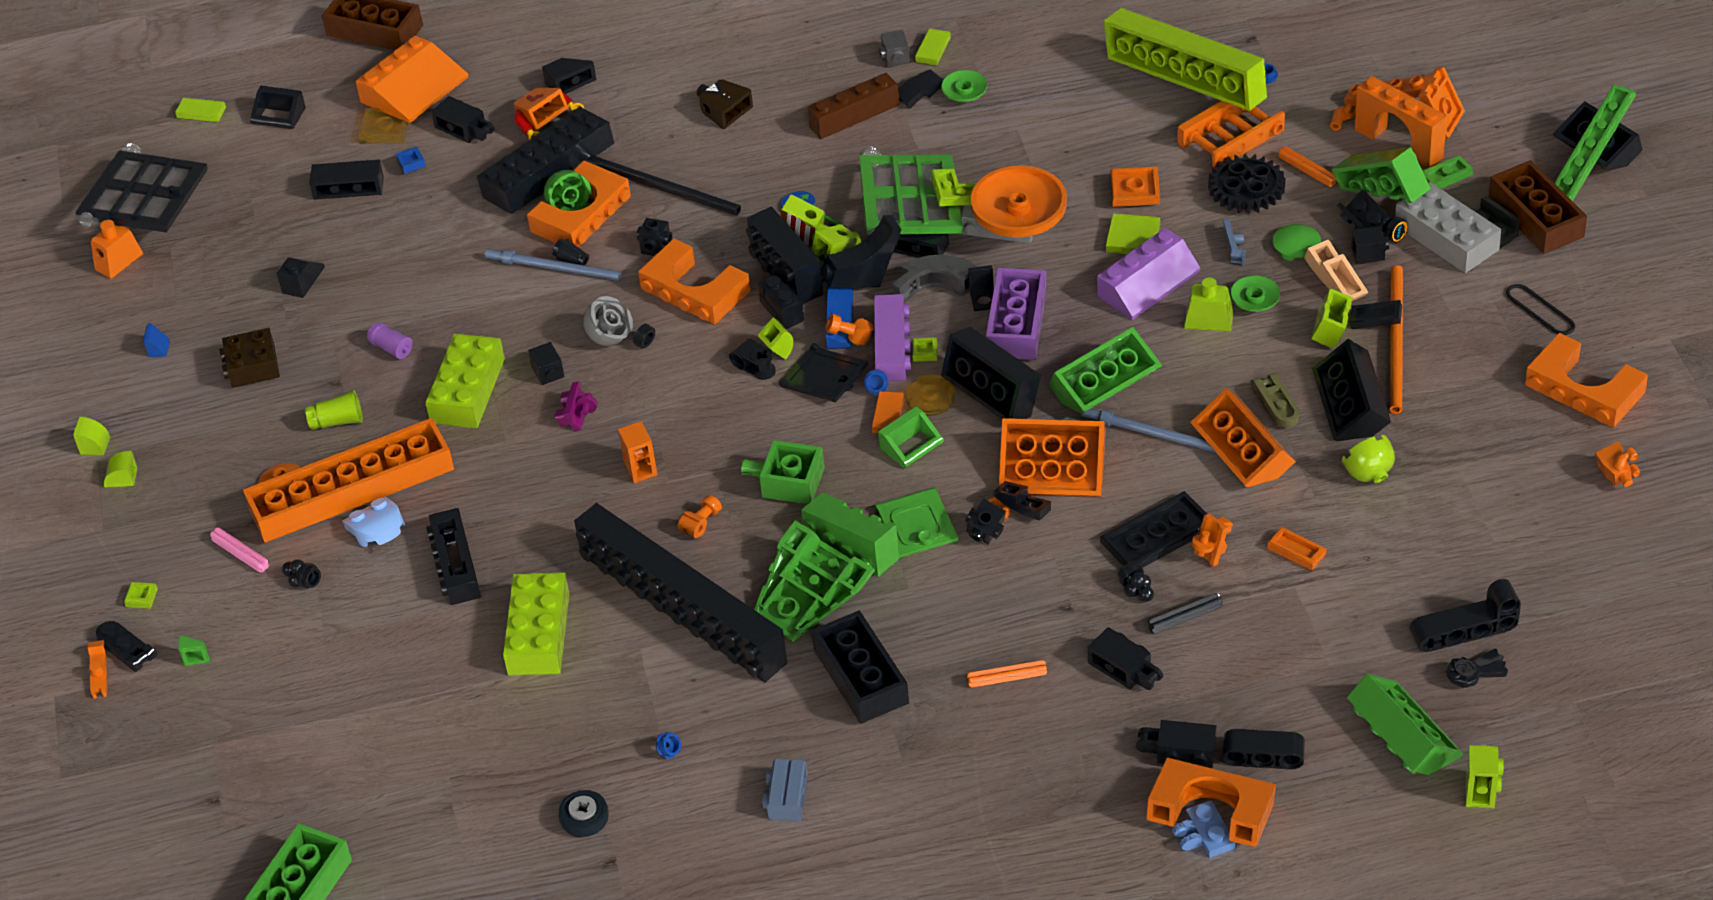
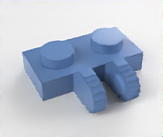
[1172,800,1235,858]

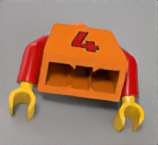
[513,88,584,140]

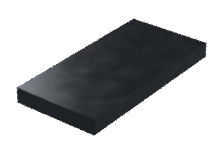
[1100,491,1207,568]

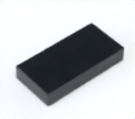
[1350,300,1402,329]

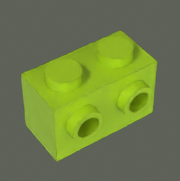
[1466,745,1504,808]

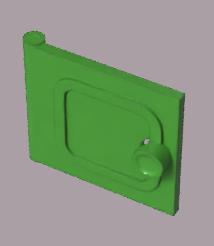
[875,487,958,558]

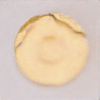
[905,374,955,416]

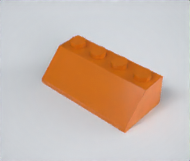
[1190,387,1296,488]

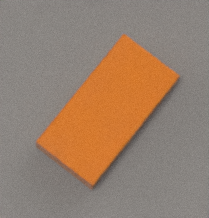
[872,391,904,434]
[1267,527,1327,571]

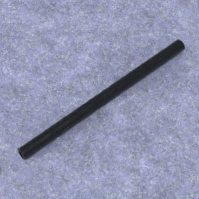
[587,155,741,216]

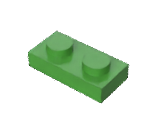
[1423,155,1473,189]

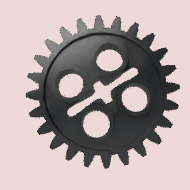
[1208,154,1286,214]

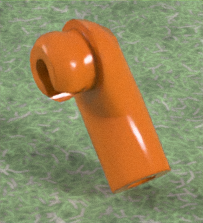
[1330,103,1356,131]

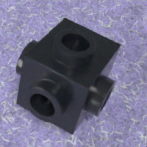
[636,218,673,256]
[965,498,1006,545]

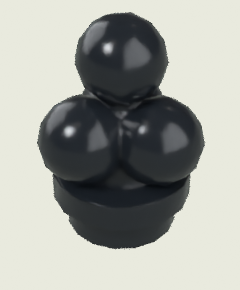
[282,559,321,589]
[1118,562,1154,602]

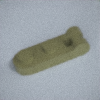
[1251,373,1300,428]

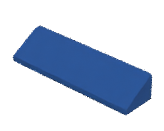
[826,286,854,349]

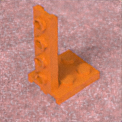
[1343,66,1465,140]

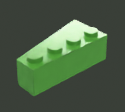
[1331,147,1431,203]
[801,492,899,577]

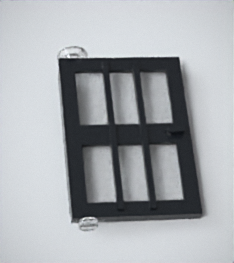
[76,144,207,233]

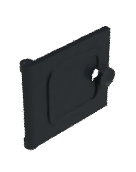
[779,343,868,403]

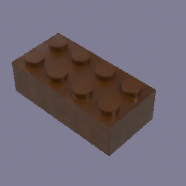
[321,0,423,50]
[1488,160,1587,254]

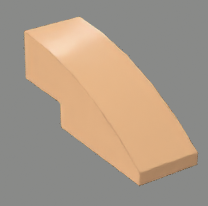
[1304,239,1368,301]

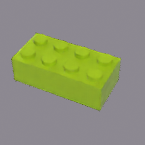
[426,334,505,428]
[503,573,569,675]

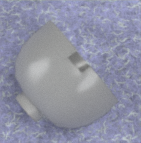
[583,296,633,346]

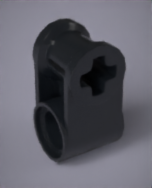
[729,338,776,380]

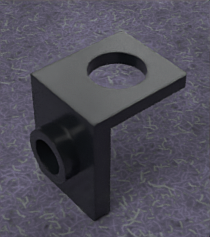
[968,265,994,312]

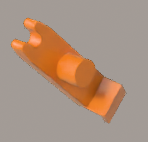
[87,640,108,699]

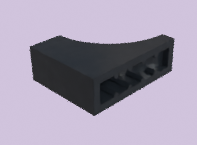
[821,215,902,288]

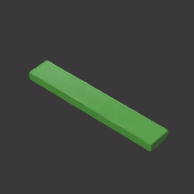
[1554,84,1636,201]

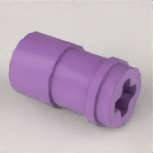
[367,322,413,359]

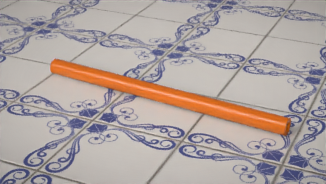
[1389,265,1403,414]

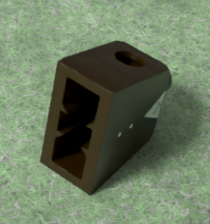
[697,79,753,130]

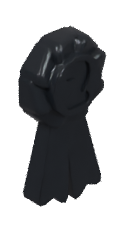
[1446,649,1508,688]

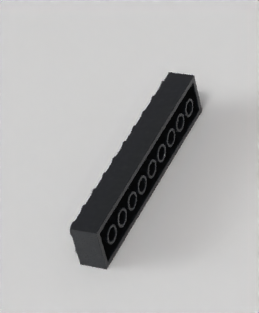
[574,503,787,683]

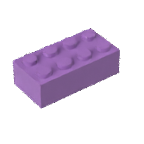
[986,268,1047,360]

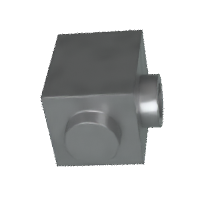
[879,30,910,68]

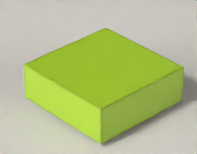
[912,337,938,362]
[124,582,158,609]

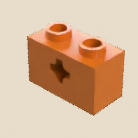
[618,421,658,483]

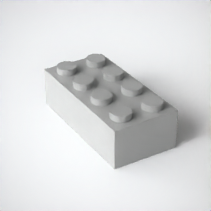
[1395,182,1501,274]

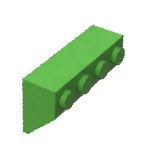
[1048,327,1162,414]
[1347,673,1464,775]

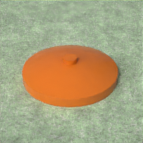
[971,165,1067,237]

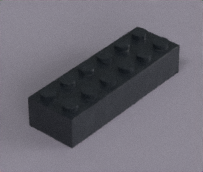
[476,106,615,214]

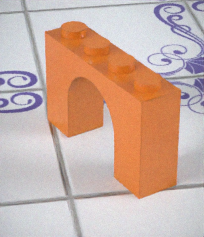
[1355,76,1447,169]
[527,161,631,247]
[638,238,751,325]
[1525,333,1648,428]
[1147,758,1276,847]

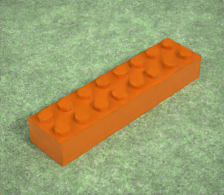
[243,418,454,543]

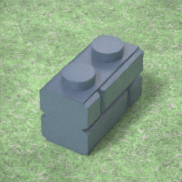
[763,759,808,821]

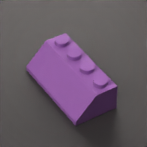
[1097,227,1200,320]

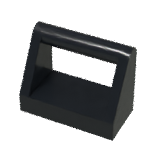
[250,85,306,129]

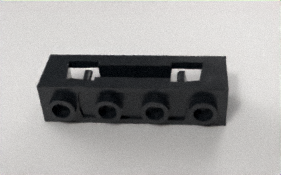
[426,508,481,605]

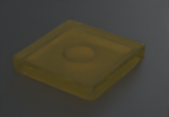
[358,108,409,144]

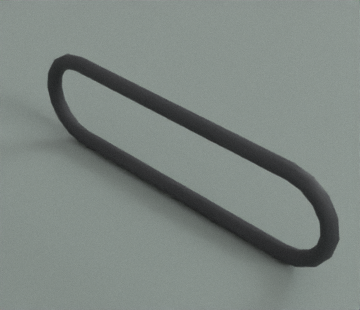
[1506,284,1576,335]

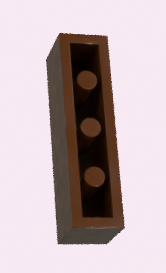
[807,72,899,139]

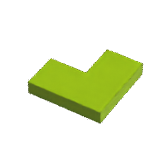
[930,169,977,206]

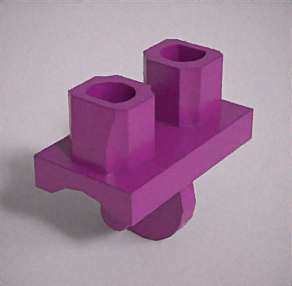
[555,381,598,431]

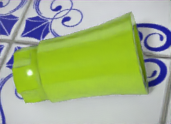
[305,390,363,430]

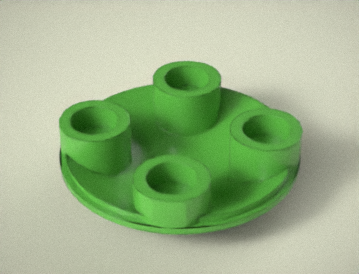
[1273,224,1321,261]

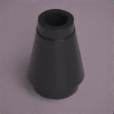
[553,238,589,266]

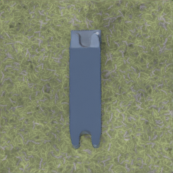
[1223,219,1246,267]

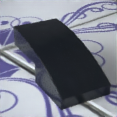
[898,69,943,109]
[993,481,1051,521]

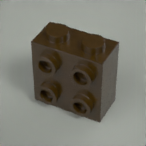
[219,327,280,388]

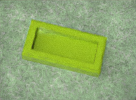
[915,28,951,66]
[175,98,226,122]

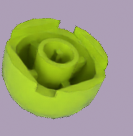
[1342,435,1395,483]

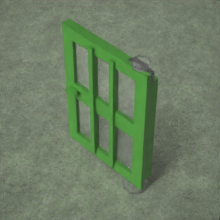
[859,147,963,234]

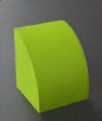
[757,317,793,359]
[73,417,110,455]
[104,451,138,488]

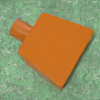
[91,220,143,279]

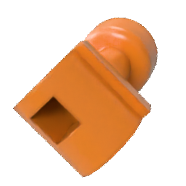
[826,314,875,346]
[677,495,722,539]

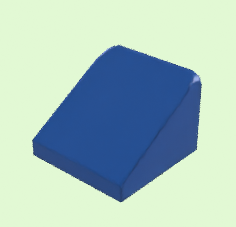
[143,323,170,357]

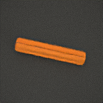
[1278,146,1337,187]
[967,660,1047,688]

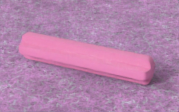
[210,528,269,573]

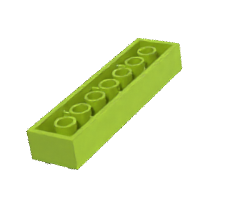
[1104,8,1267,111]

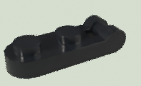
[96,621,157,672]

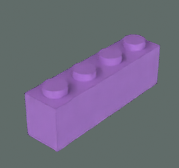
[874,294,911,381]

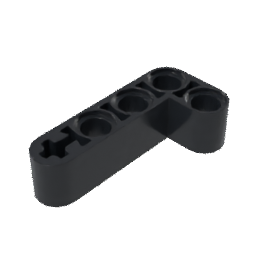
[1409,579,1521,652]

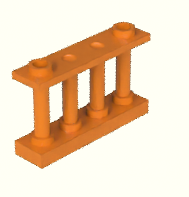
[1178,101,1285,168]

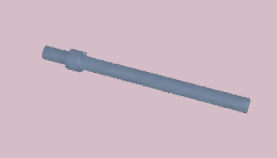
[485,249,621,281]
[1081,409,1216,453]

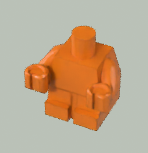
[1595,441,1641,487]

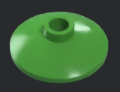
[942,70,987,102]
[1231,275,1280,312]

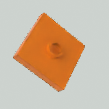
[1110,167,1160,207]

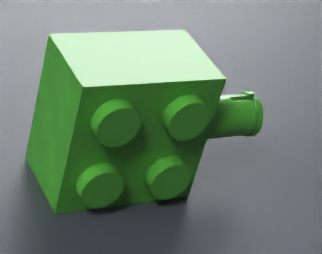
[741,440,825,504]

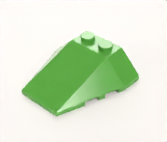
[754,520,875,642]

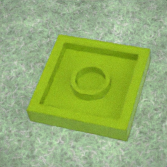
[1106,213,1160,254]

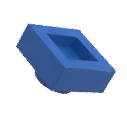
[396,146,426,174]

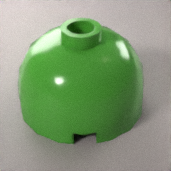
[544,170,592,211]

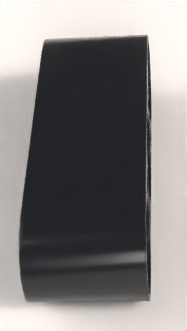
[1222,729,1305,769]

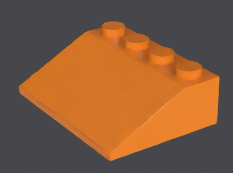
[356,36,469,123]
[999,418,1106,497]

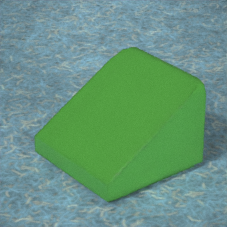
[178,635,211,666]

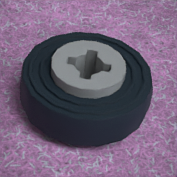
[559,790,609,837]

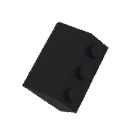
[1553,101,1643,170]

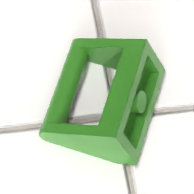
[878,406,944,468]

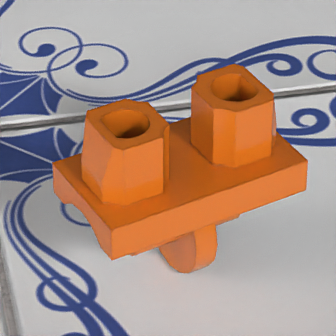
[1191,513,1233,567]

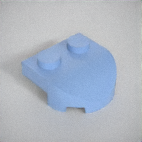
[342,497,405,547]

